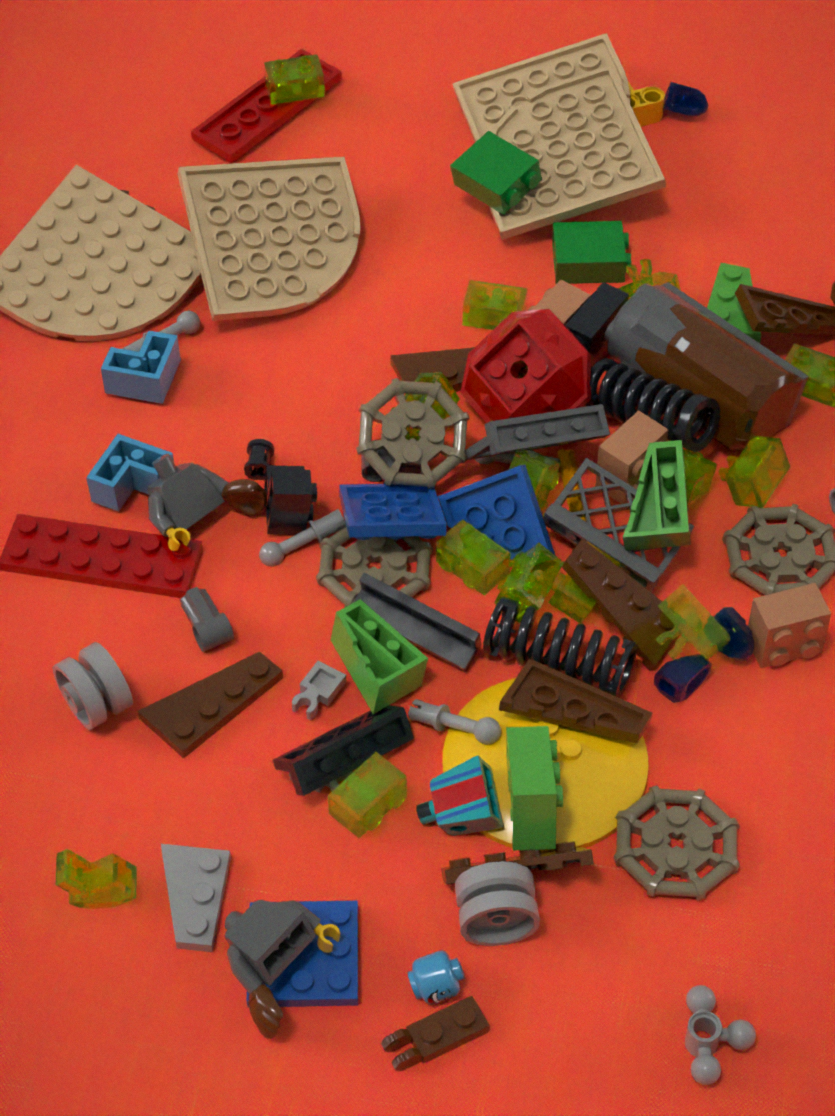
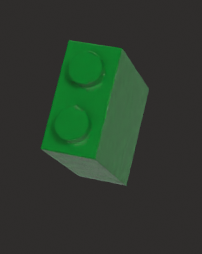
[450,131,542,215]
[552,221,631,284]

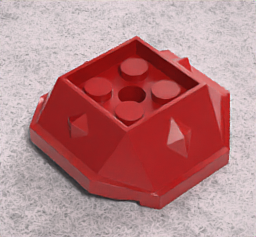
[460,309,591,423]

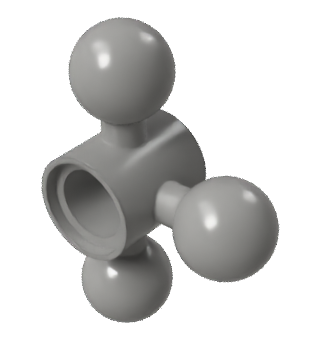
[685,985,756,1085]

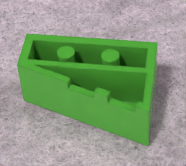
[707,263,761,343]
[623,440,691,550]
[331,599,428,714]
[506,726,563,851]

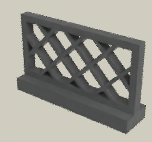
[465,404,610,460]
[544,458,695,592]

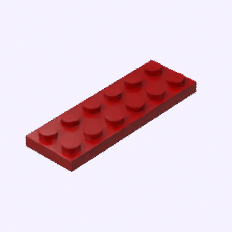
[191,49,342,164]
[0,513,202,598]

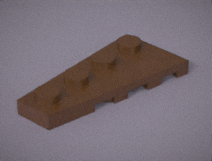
[735,284,835,335]
[390,347,524,402]
[562,538,685,671]
[137,652,283,758]
[499,658,653,744]
[441,841,594,884]

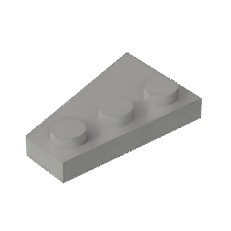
[161,844,231,952]

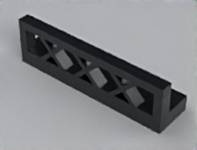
[354,573,482,672]
[272,705,414,796]

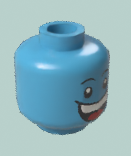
[408,950,465,1005]

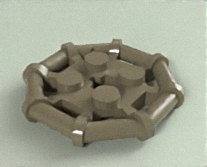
[356,378,470,490]
[722,503,835,595]
[316,527,433,607]
[613,785,740,900]

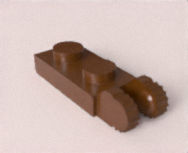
[381,996,490,1072]

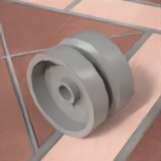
[52,642,133,730]
[455,861,540,946]

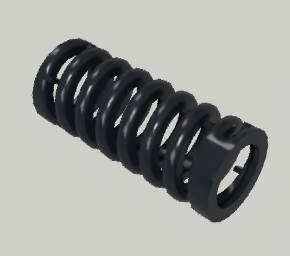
[585,358,720,452]
[483,596,638,698]

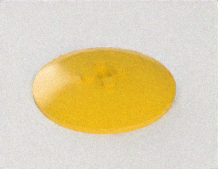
[442,678,649,852]

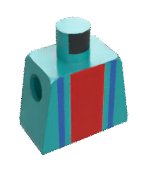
[416,755,504,836]

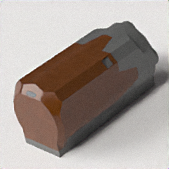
[605,282,809,451]

